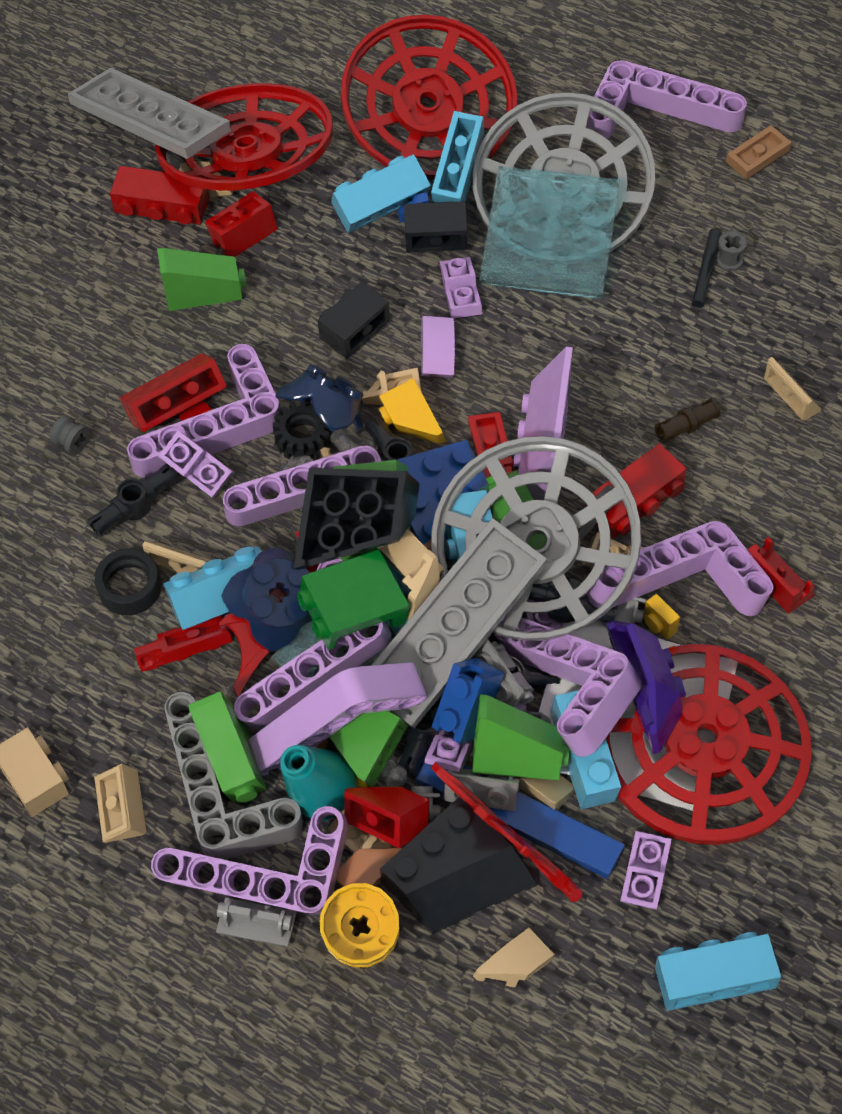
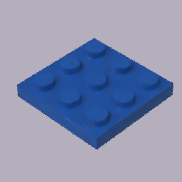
[397,440,488,548]

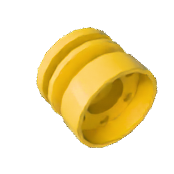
[320,883,399,968]

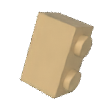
[0,727,69,817]

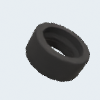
[94,548,161,616]

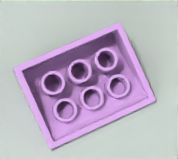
[513,347,573,500]

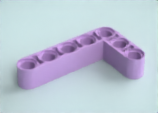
[586,60,747,139]
[127,344,281,478]
[223,446,381,526]
[587,521,773,616]
[234,558,391,731]
[494,617,641,757]
[248,662,427,776]
[151,806,348,915]

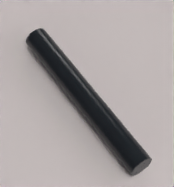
[691,229,721,308]

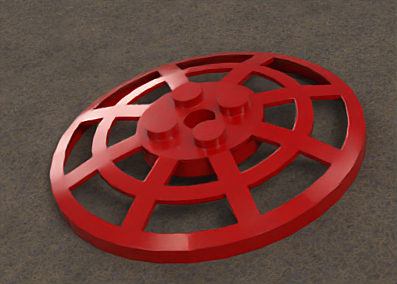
[341,14,517,179]
[155,83,333,191]
[606,644,812,845]

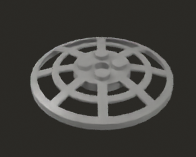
[472,93,655,265]
[431,436,641,641]

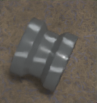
[49,415,91,455]

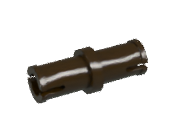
[655,398,720,443]

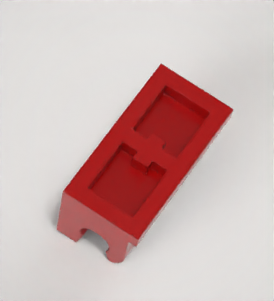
[205,191,278,257]
[748,537,815,614]

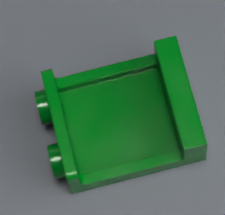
[297,549,409,650]

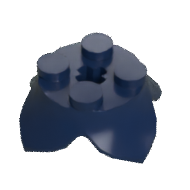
[275,364,364,433]
[221,548,312,652]

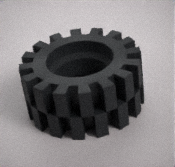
[273,400,333,463]

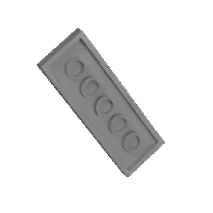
[68,68,231,159]
[372,518,549,728]

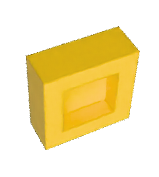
[644,594,680,640]

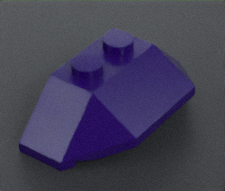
[606,620,686,754]

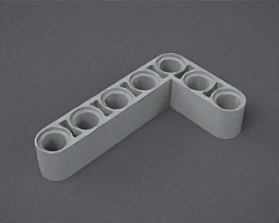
[165,692,303,860]

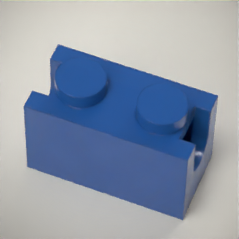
[432,658,505,744]

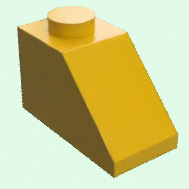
[378,378,446,444]

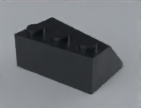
[294,468,420,570]
[380,797,537,934]

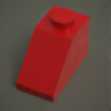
[344,787,429,848]

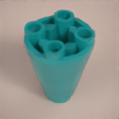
[280,745,359,822]

